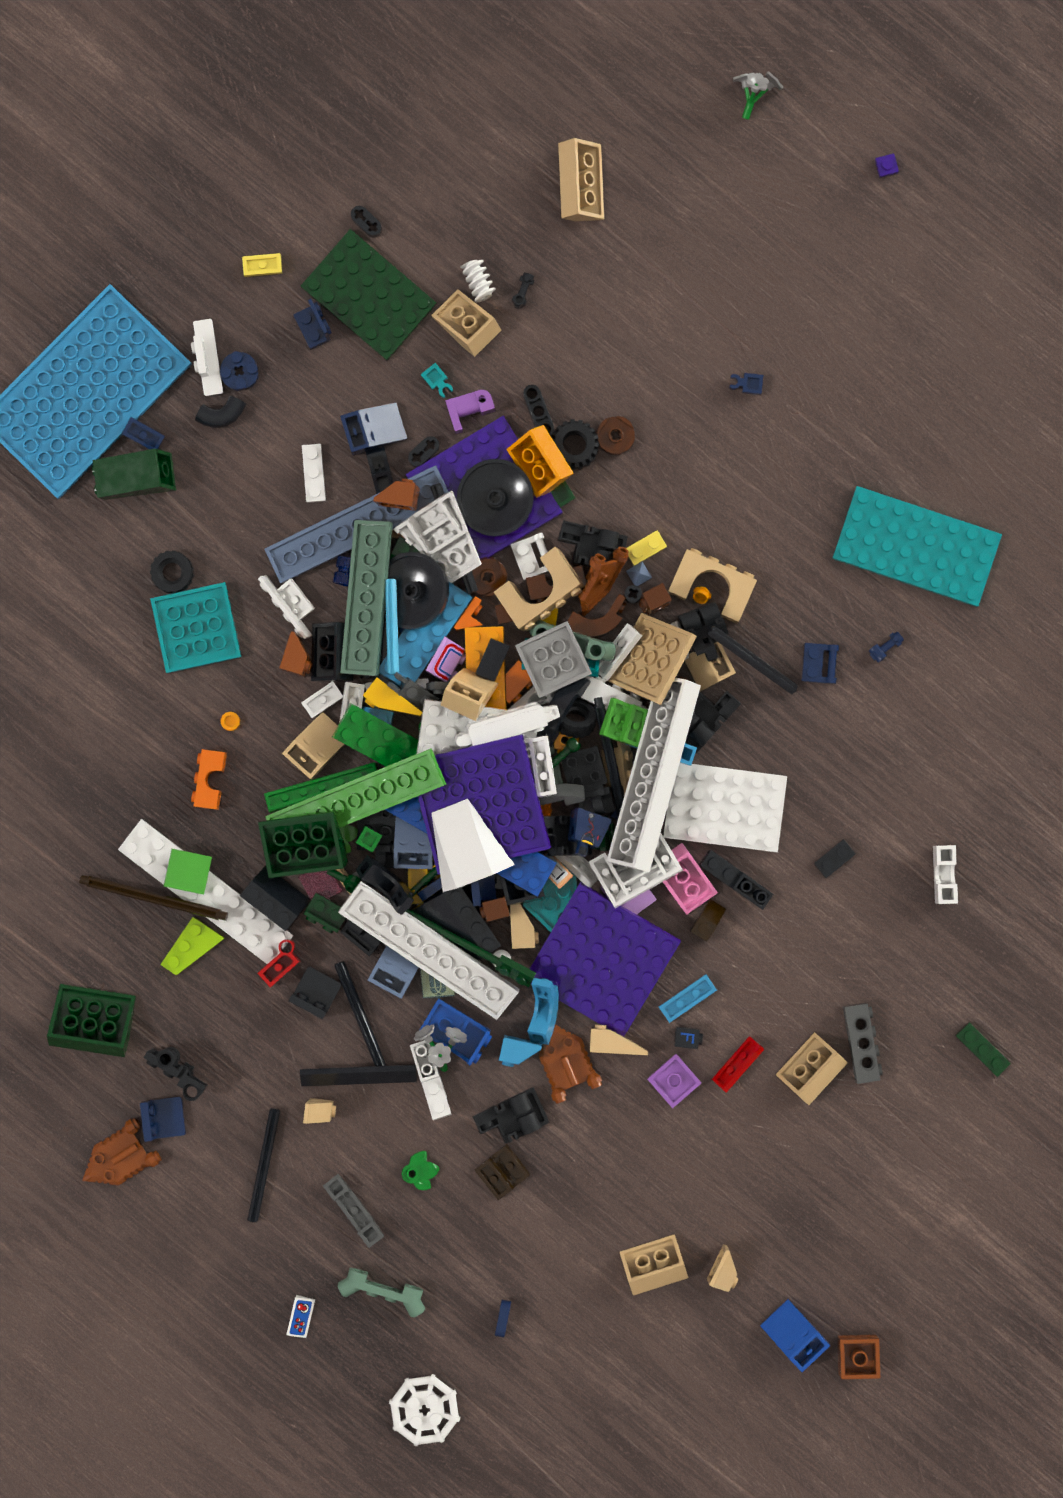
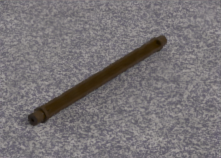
[79,875,228,921]

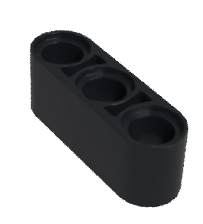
[523,384,554,438]

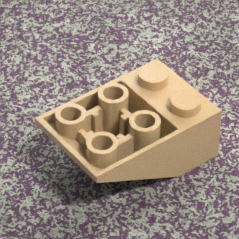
[441,668,499,721]
[282,712,345,780]

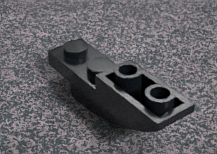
[699,849,774,910]

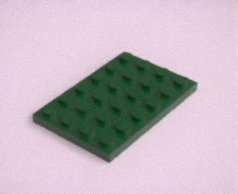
[301,229,437,361]

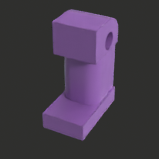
[445,390,495,434]

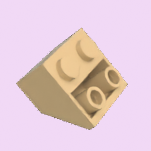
[684,642,736,692]

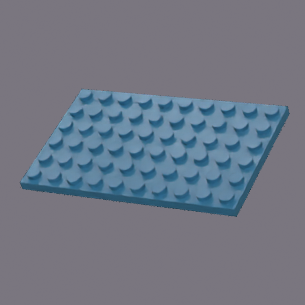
[0,284,192,499]

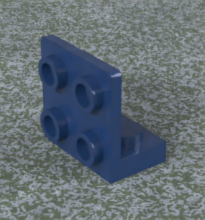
[293,299,332,350]
[140,1097,186,1142]

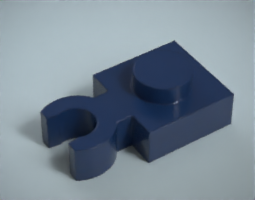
[729,373,763,395]

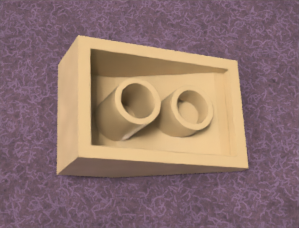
[431,290,501,357]

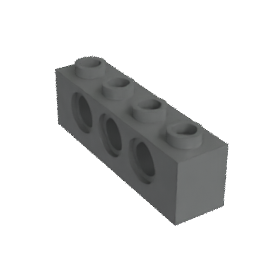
[843,1003,883,1084]

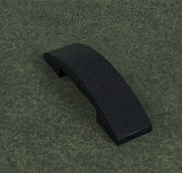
[537,678,591,747]

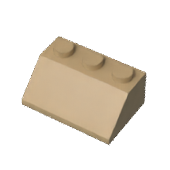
[776,1032,848,1105]
[620,1234,688,1296]

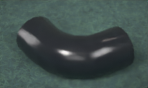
[195,396,246,428]

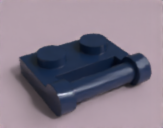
[801,643,839,684]

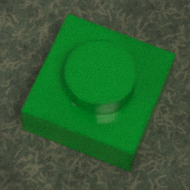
[356,826,382,852]

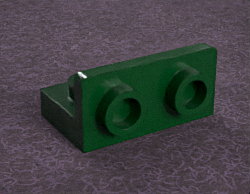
[304,892,346,933]

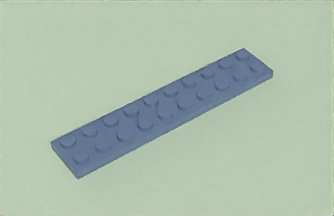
[264,465,449,584]

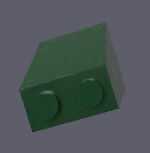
[92,449,176,500]

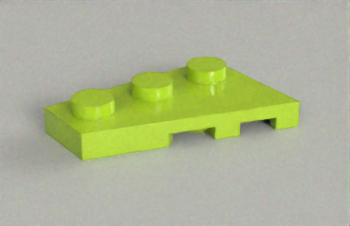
[160,917,225,975]

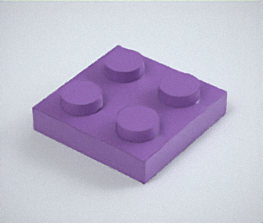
[647,1054,701,1108]

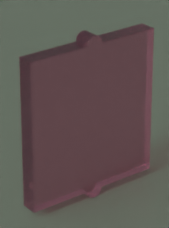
[298,871,342,900]

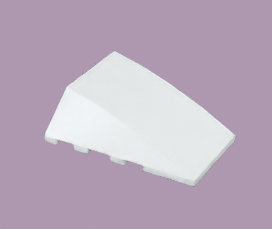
[393,491,481,583]
[432,799,515,892]

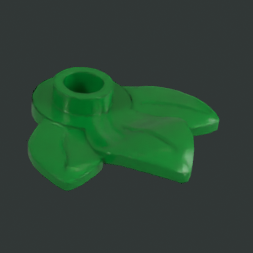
[401,1151,440,1190]

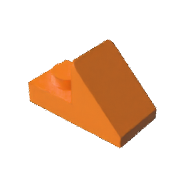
[453,596,484,631]

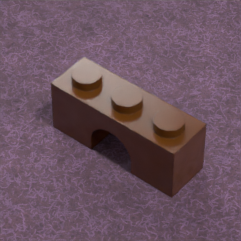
[526,565,586,604]
[639,583,672,616]
[480,896,510,922]

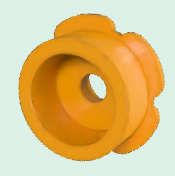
[693,587,711,604]

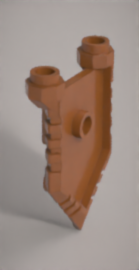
[578,546,629,617]
[539,1024,602,1104]
[82,1118,162,1185]

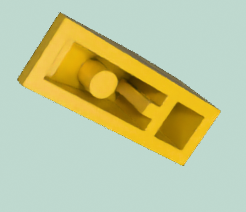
[363,678,423,717]

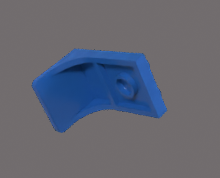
[419,998,492,1066]

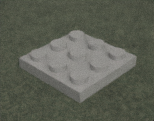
[515,621,592,698]

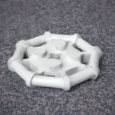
[389,1374,460,1446]

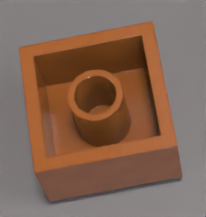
[837,1335,880,1379]

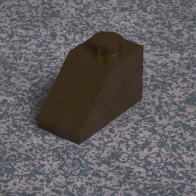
[690,899,726,942]

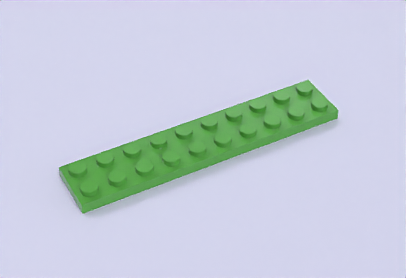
[265,748,446,828]

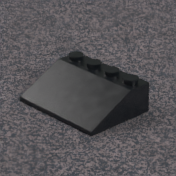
[411,887,501,960]

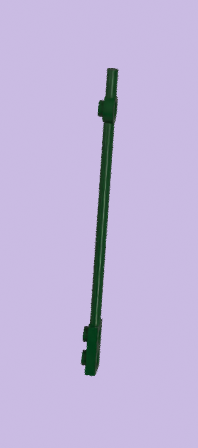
[327,870,536,987]

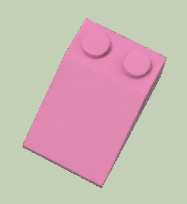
[663,843,718,915]

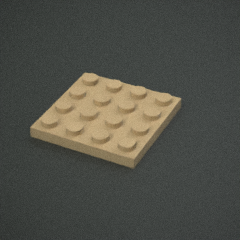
[606,613,697,705]

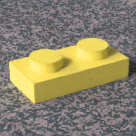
[242,253,282,277]
[626,530,667,566]

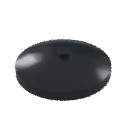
[457,459,534,537]
[384,552,449,630]

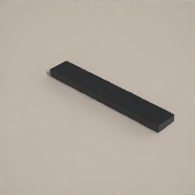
[300,1065,417,1087]

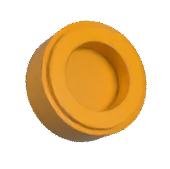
[220,712,240,731]

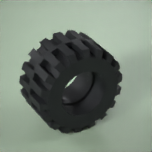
[552,419,599,470]

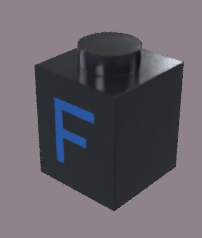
[674,1026,703,1049]

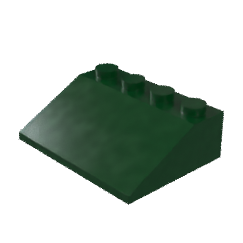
[258,812,348,878]
[47,984,136,1057]

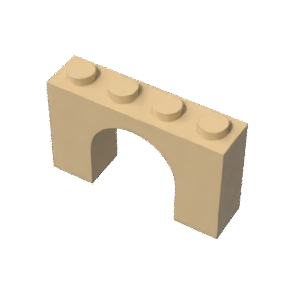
[494,547,585,631]
[668,548,757,624]

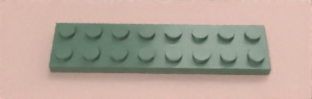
[340,520,393,676]

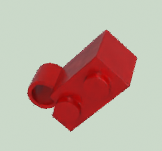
[257,939,301,988]

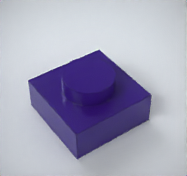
[875,153,899,178]

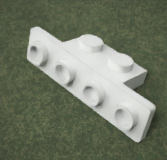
[191,319,223,396]
[258,575,315,639]

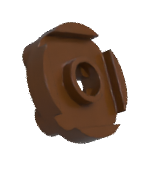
[597,416,635,455]
[472,557,507,596]

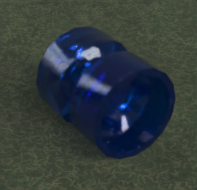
[332,556,351,587]

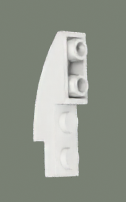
[410,1040,452,1121]

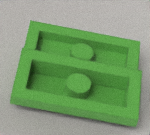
[599,698,648,747]
[164,848,212,895]

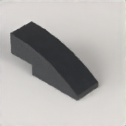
[366,447,394,494]

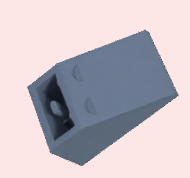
[394,817,435,869]
[368,946,419,999]

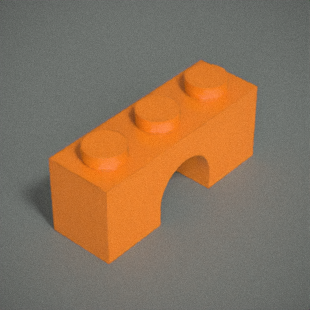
[191,749,227,810]

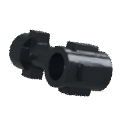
[512,272,534,309]

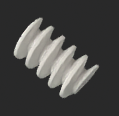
[460,260,496,303]

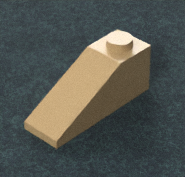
[510,904,539,949]
[590,1024,648,1055]
[303,1098,336,1124]

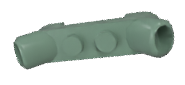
[530,620,616,662]
[337,1268,425,1318]

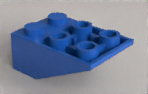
[760,1299,830,1372]

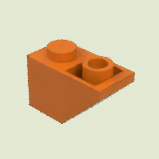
[505,660,533,705]

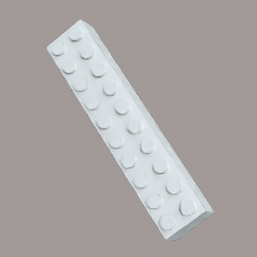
[607,678,701,873]

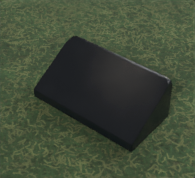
[475,638,510,681]

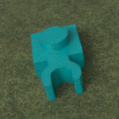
[421,363,453,398]

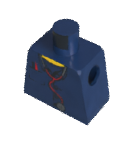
[568,808,612,857]

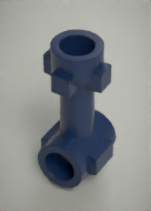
[869,632,904,663]

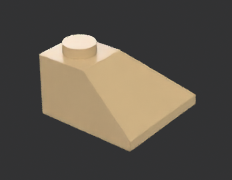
[707,1244,738,1292]

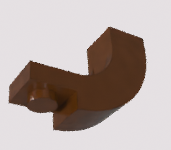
[568,594,627,638]

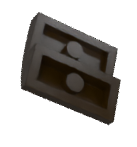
[475,1144,530,1200]

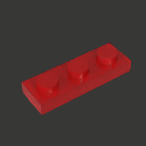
[712,1036,764,1093]

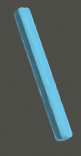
[385,579,399,675]

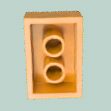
[506,425,574,498]

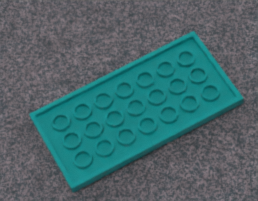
[832,486,1002,607]

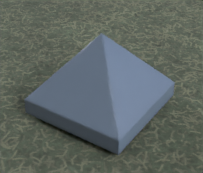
[626,562,652,586]

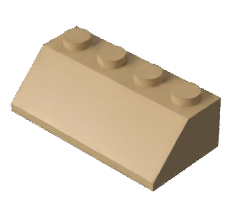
[558,138,604,221]

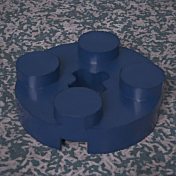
[220,351,258,391]

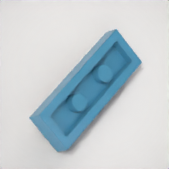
[658,974,717,1023]

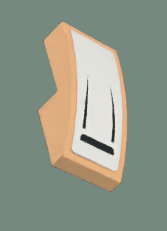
[544,852,573,889]

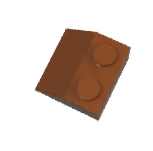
[373,479,420,511]
[279,631,313,677]

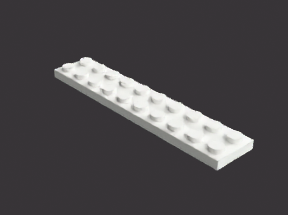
[118,819,294,964]
[338,881,520,1020]

